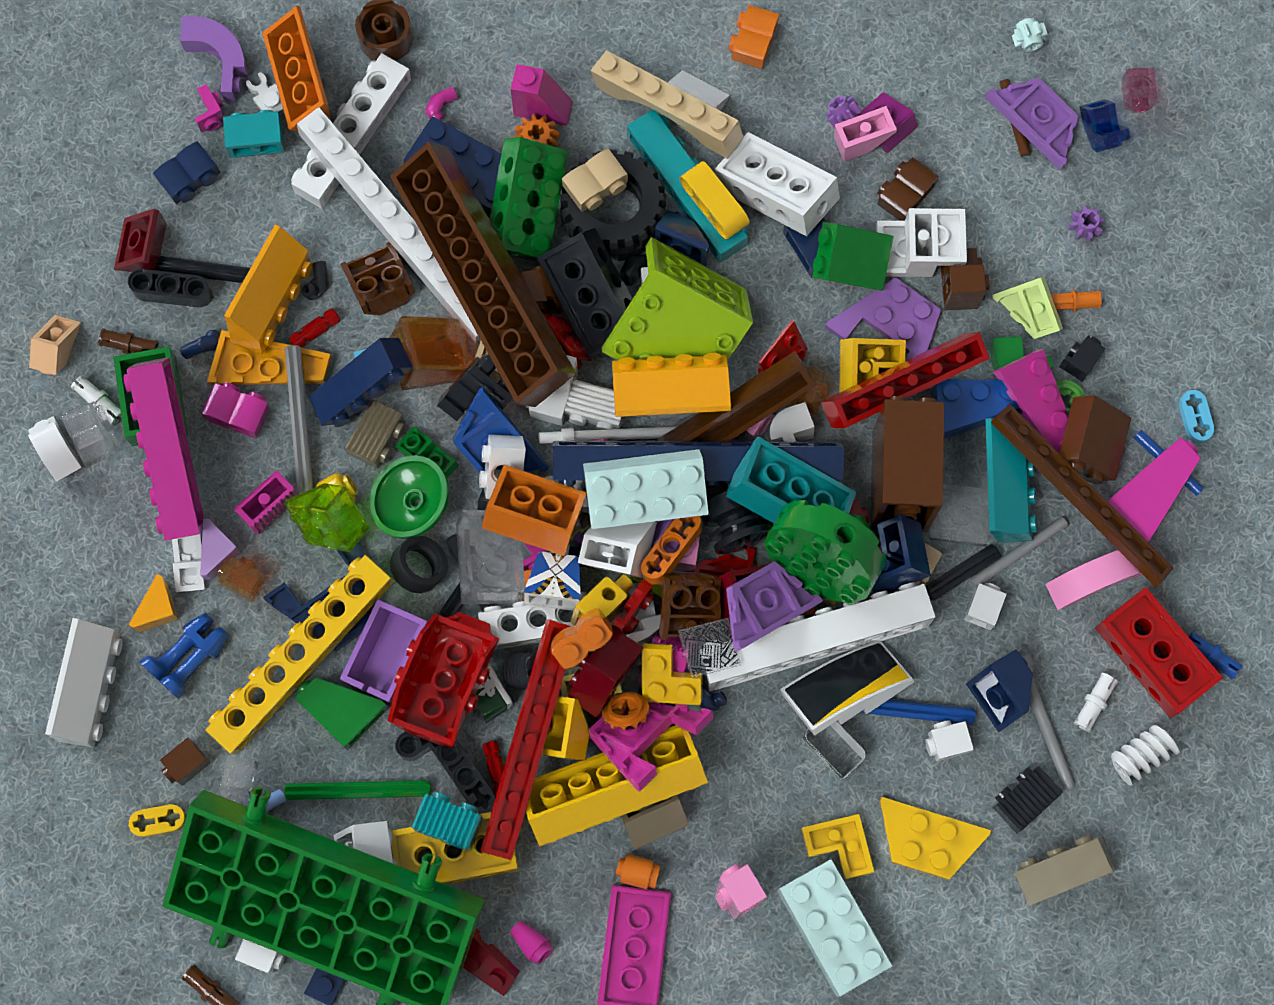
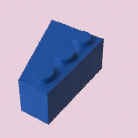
[932,379,1021,439]

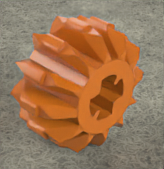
[513,113,560,148]

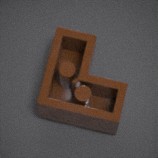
[940,248,990,311]

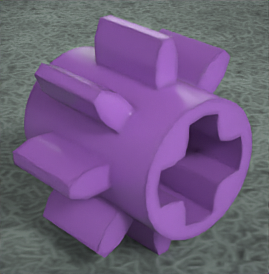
[826,96,861,129]
[1068,206,1105,242]

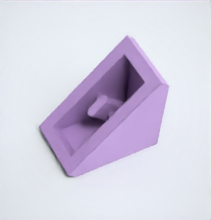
[200,519,241,581]

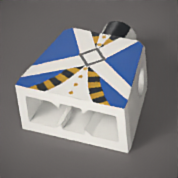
[524,544,580,611]

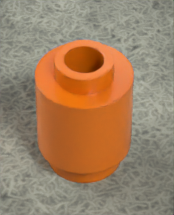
[615,853,661,889]

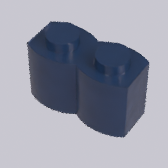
[153,141,220,204]

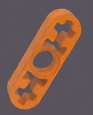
[641,516,703,585]

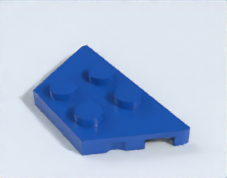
[453,387,549,473]

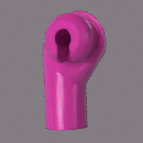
[425,87,458,120]

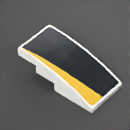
[780,641,914,736]

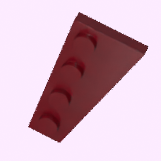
[463,928,520,996]

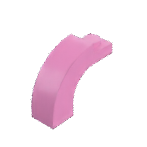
[1045,550,1143,610]

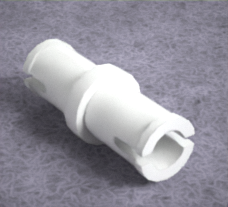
[71,375,122,425]
[1073,673,1118,732]

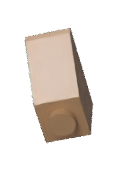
[29,315,81,375]

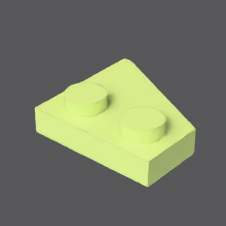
[992,276,1063,339]

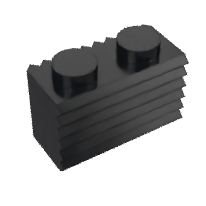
[992,766,1063,834]

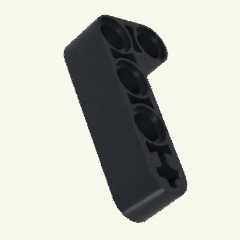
[395,731,496,814]

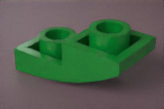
[395,426,459,478]

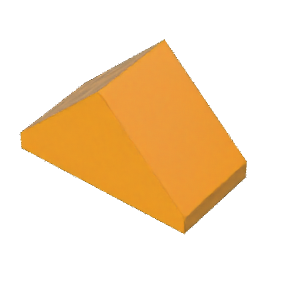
[129,574,179,632]

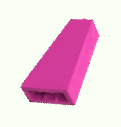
[1108,437,1200,542]

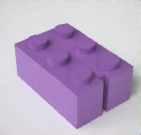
[340,599,428,703]

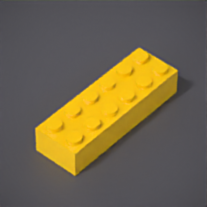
[526,725,708,847]

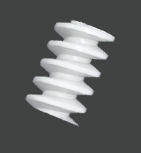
[1111,725,1180,786]

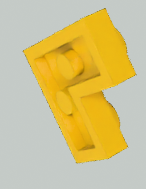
[642,643,702,705]
[801,814,874,880]

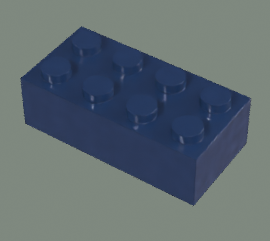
[403,116,501,218]

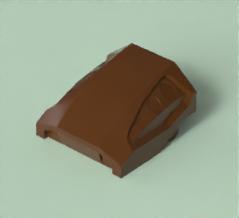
[341,242,415,316]
[659,572,721,640]

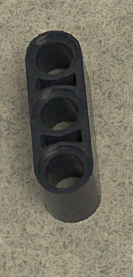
[128,269,213,308]

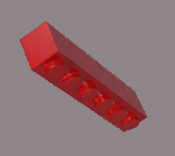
[821,332,990,428]

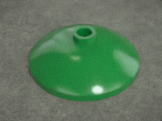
[369,455,450,539]

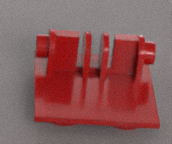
[543,313,592,370]
[756,320,808,376]

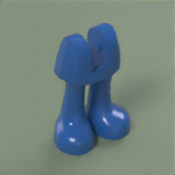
[140,612,229,699]

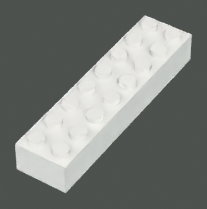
[698,582,935,692]

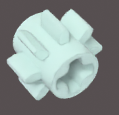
[1012,18,1048,52]

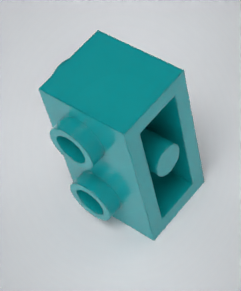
[223,110,285,158]

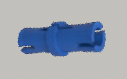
[1189,631,1243,680]

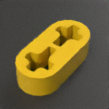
[128,805,186,837]

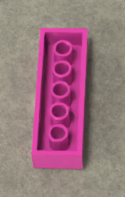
[124,357,205,541]

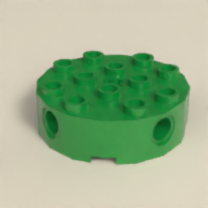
[764,500,887,605]

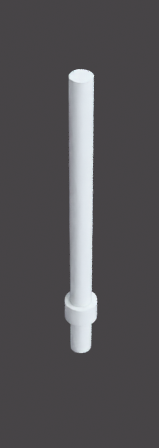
[539,426,677,444]

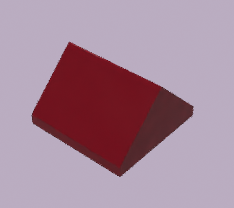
[114,208,167,272]

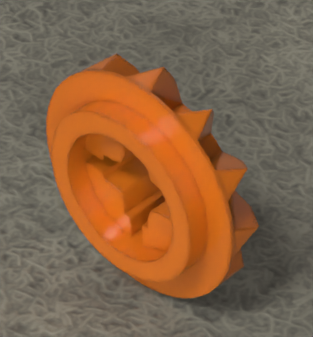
[602,692,650,731]

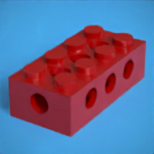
[1095,587,1223,719]

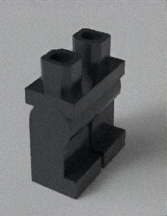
[437,352,513,424]

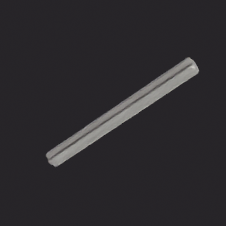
[285,345,315,513]

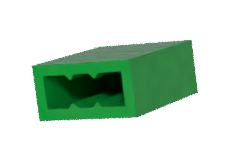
[812,222,894,291]

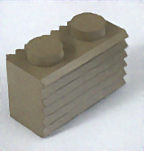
[345,399,406,469]

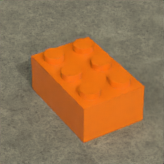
[482,464,586,556]

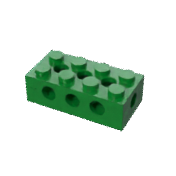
[490,137,568,261]

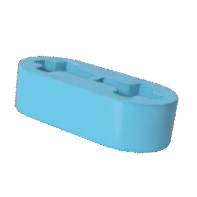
[1179,390,1214,444]

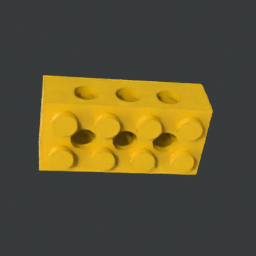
[391,812,519,885]

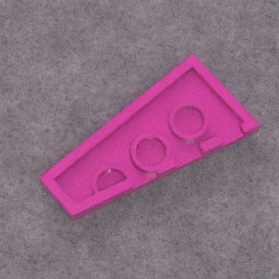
[993,349,1068,453]

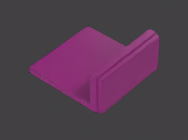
[858,92,918,153]

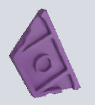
[984,78,1078,170]
[726,561,823,652]

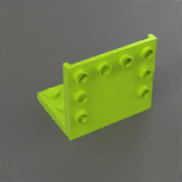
[602,237,753,361]

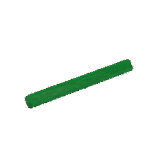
[284,780,431,800]

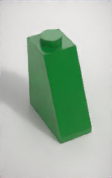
[295,677,389,750]

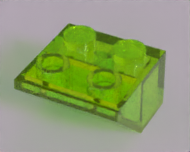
[284,483,369,552]

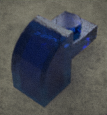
[1079,99,1131,153]

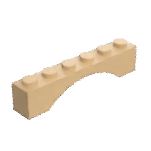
[590,50,743,159]

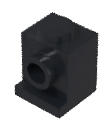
[1059,335,1106,382]

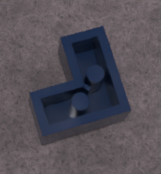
[871,515,931,594]

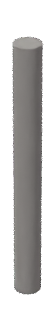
[969,517,1068,588]

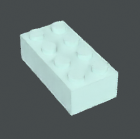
[583,449,709,529]
[777,860,892,997]

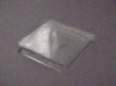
[930,484,989,547]

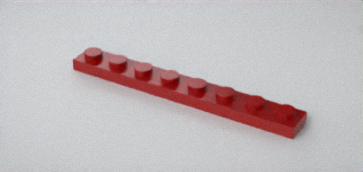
[480,619,571,860]

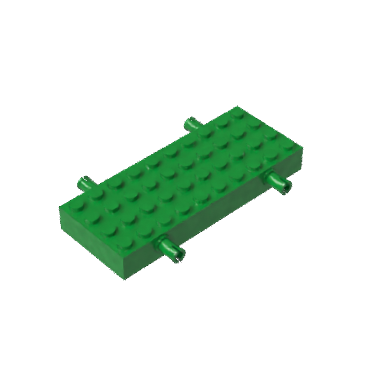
[162,787,486,1005]

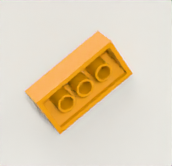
[224,225,313,354]
[612,353,731,417]

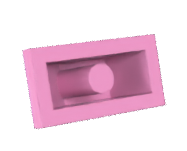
[834,106,897,162]

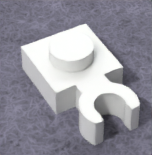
[246,72,284,115]

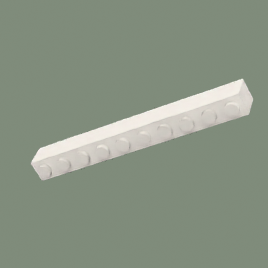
[297,107,480,344]

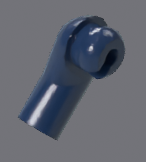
[180,330,220,359]
[699,683,727,711]

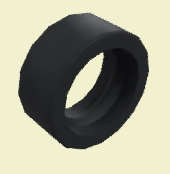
[390,536,448,594]

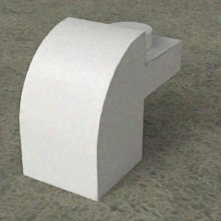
[769,402,815,442]
[28,416,82,482]

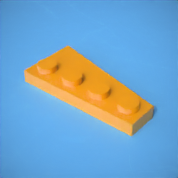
[207,330,332,386]

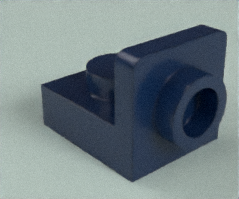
[304,968,345,1005]

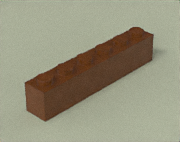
[656,351,816,442]

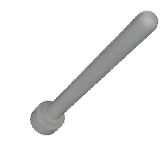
[1022,654,1075,791]

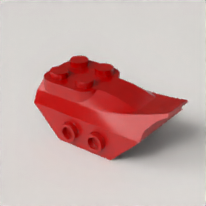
[388,612,499,747]

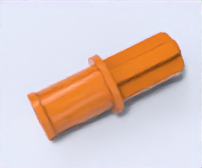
[1051,290,1102,312]

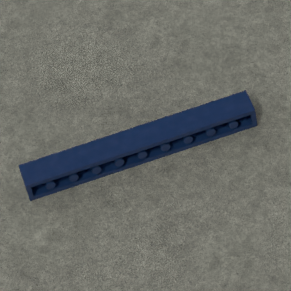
[552,441,844,485]

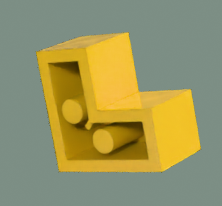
[839,338,906,393]

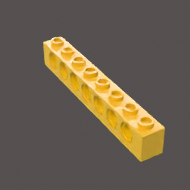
[205,555,395,754]

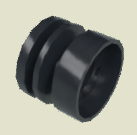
[701,491,771,555]

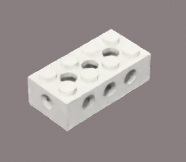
[714,132,840,236]

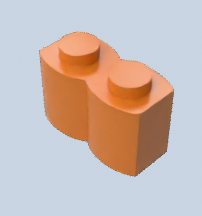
[728,5,780,69]
[551,608,613,669]

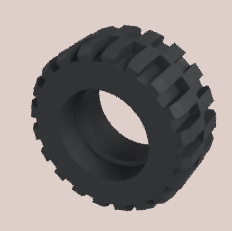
[560,150,666,261]

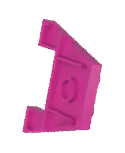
[589,702,713,792]

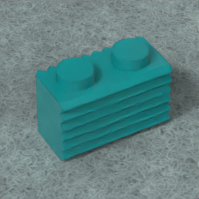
[411,792,483,852]

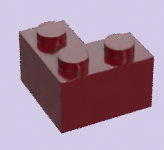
[567,628,644,717]

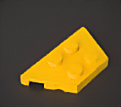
[879,797,991,880]

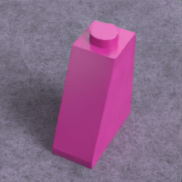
[511,64,572,126]

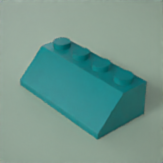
[985,418,1038,543]
[726,436,856,523]

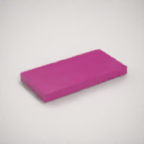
[597,885,671,1005]

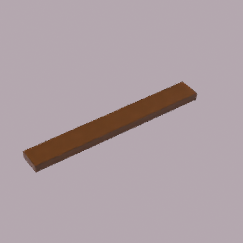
[991,404,1174,587]

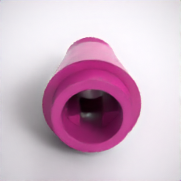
[510,920,554,965]

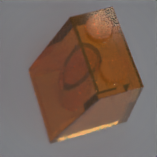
[389,316,473,391]

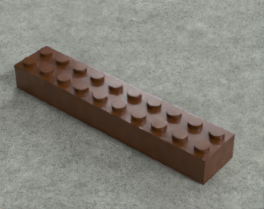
[390,141,577,407]

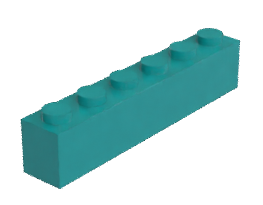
[627,109,749,263]

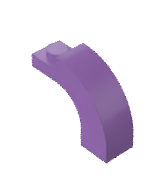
[180,16,248,102]

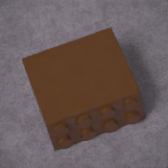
[870,396,944,532]

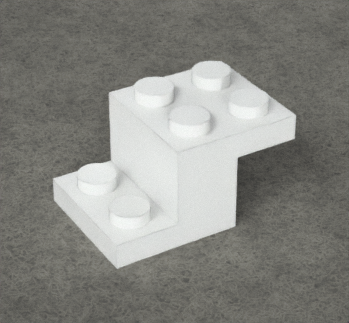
[876,208,967,277]

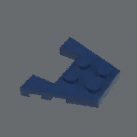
[263,532,376,652]

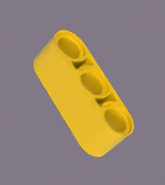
[679,161,750,240]

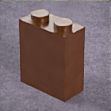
[1059,395,1131,484]

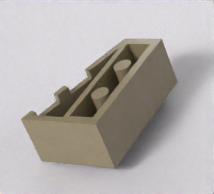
[1014,834,1117,906]

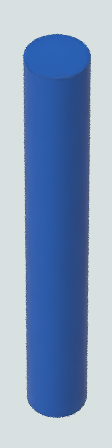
[1134,430,1204,496]

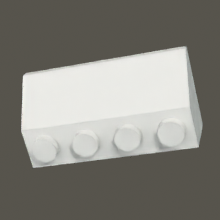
[45,618,123,748]

